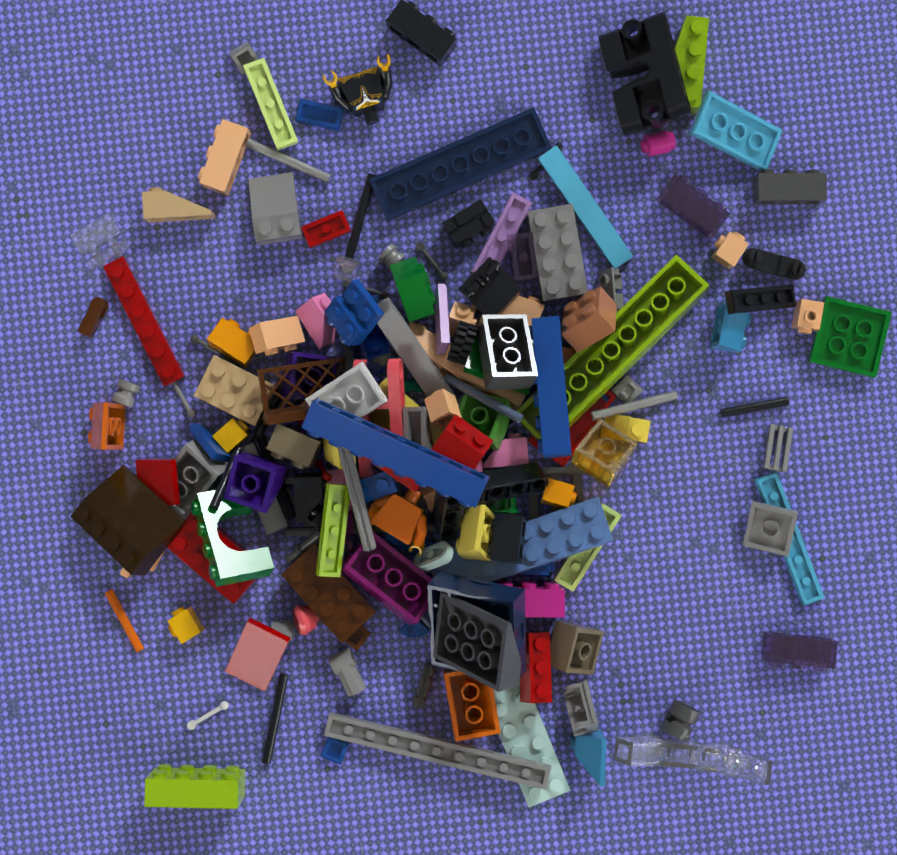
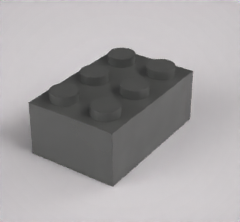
[476,314,538,390]

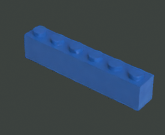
[529,316,572,459]

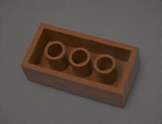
[281,544,379,643]

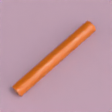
[104,589,144,653]

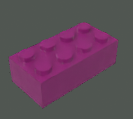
[341,532,432,625]

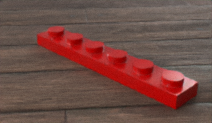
[103,256,186,387]

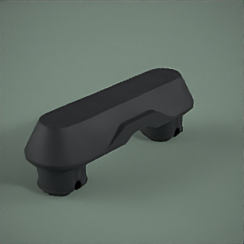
[742,248,806,280]

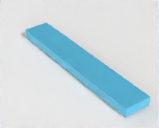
[537,145,633,269]
[754,471,825,606]

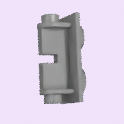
[598,267,624,313]

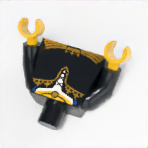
[322,54,393,125]

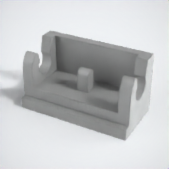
[563,680,599,737]

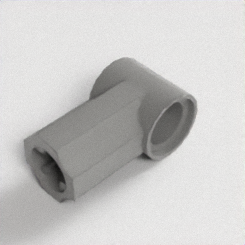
[328,647,366,697]

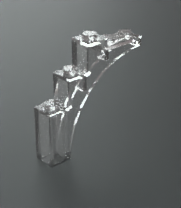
[613,734,773,785]

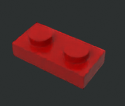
[301,210,352,249]

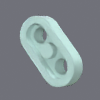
[413,541,453,572]

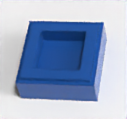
[320,737,350,765]

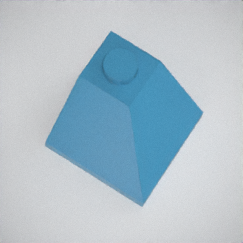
[569,729,607,786]

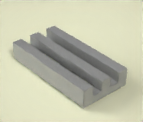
[763,424,793,473]

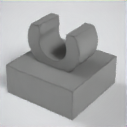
[611,375,644,404]

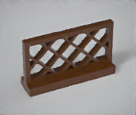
[257,357,345,425]

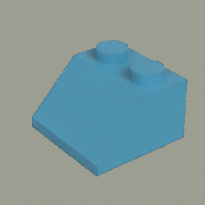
[709,300,751,353]

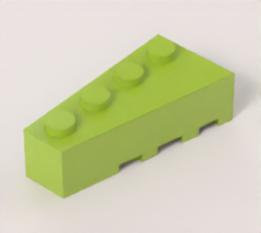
[674,16,709,115]

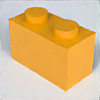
[207,317,256,369]

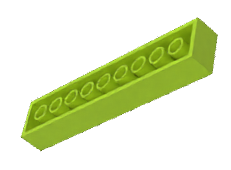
[517,255,709,440]

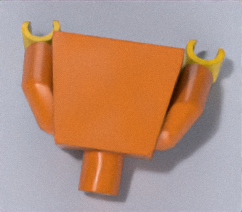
[368,489,427,556]

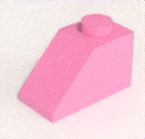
[295,293,336,349]
[483,433,529,468]

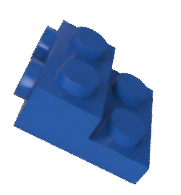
[324,279,384,347]

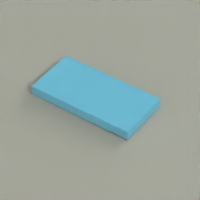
[689,91,783,171]

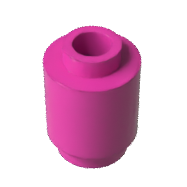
[640,130,676,157]

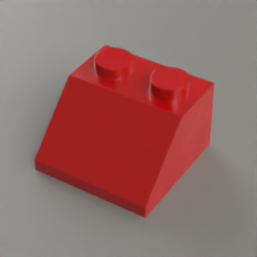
[431,414,494,469]

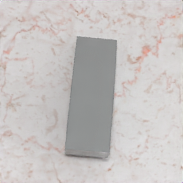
[403,407,433,450]

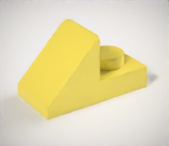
[602,415,651,443]

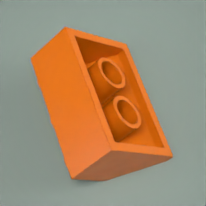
[442,668,501,742]

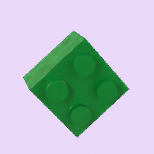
[390,257,437,322]

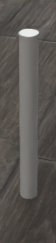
[246,138,331,183]
[590,391,678,421]

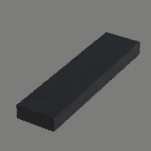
[725,285,796,315]

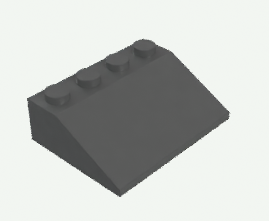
[433,591,522,692]

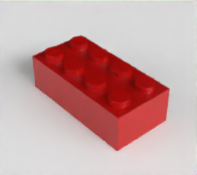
[167,512,256,604]

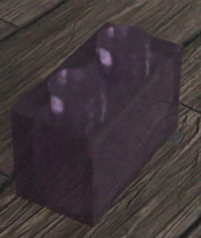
[507,232,538,281]

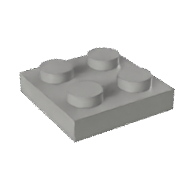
[743,501,799,556]

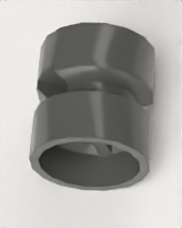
[660,699,701,742]

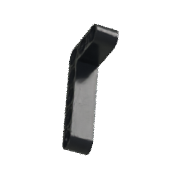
[431,462,549,542]

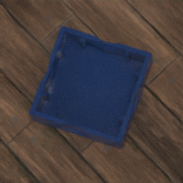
[427,572,526,678]

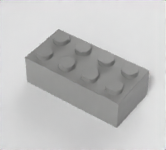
[526,203,588,304]

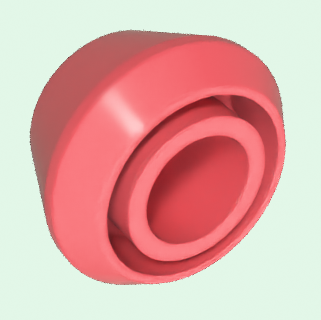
[292,605,319,636]

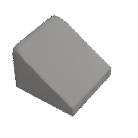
[228,41,259,75]
[271,620,295,641]

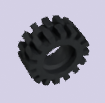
[447,320,478,366]

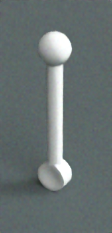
[187,701,229,730]

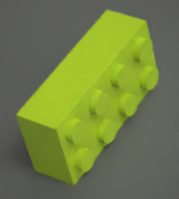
[144,764,246,809]

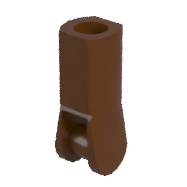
[77,297,109,338]

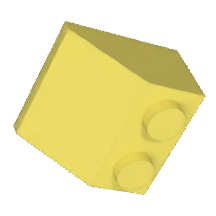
[456,505,495,561]

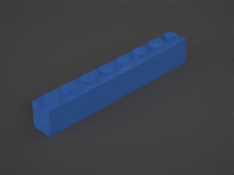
[301,398,490,508]

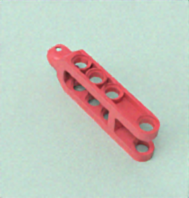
[353,358,405,500]

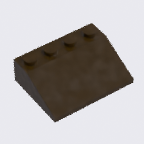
[70,465,186,576]

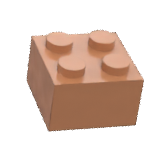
[561,286,617,352]

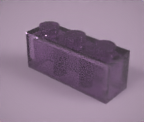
[656,174,730,239]
[761,631,838,672]

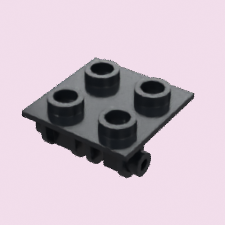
[458,257,522,315]

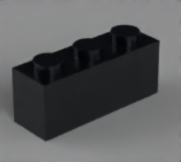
[386,0,457,67]

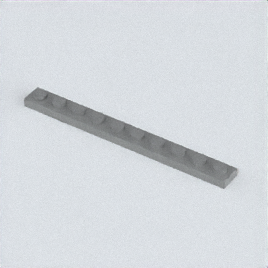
[324,712,551,790]

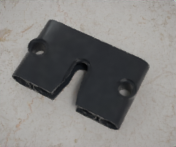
[599,11,692,136]

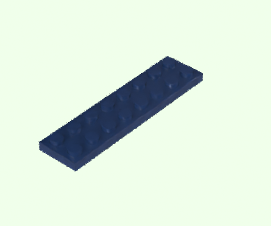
[369,107,552,222]

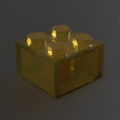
[571,419,638,488]

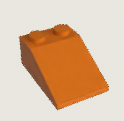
[88,402,126,450]

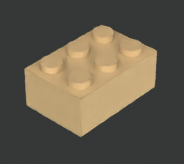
[193,355,277,427]

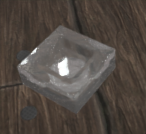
[333,255,360,283]

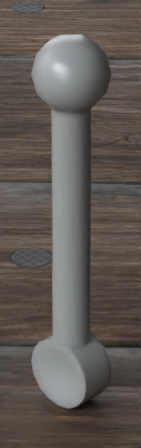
[171,381,195,418]

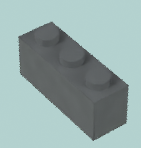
[753,169,827,205]

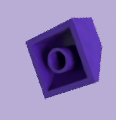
[283,352,338,399]
[224,452,287,513]

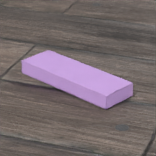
[434,284,450,354]

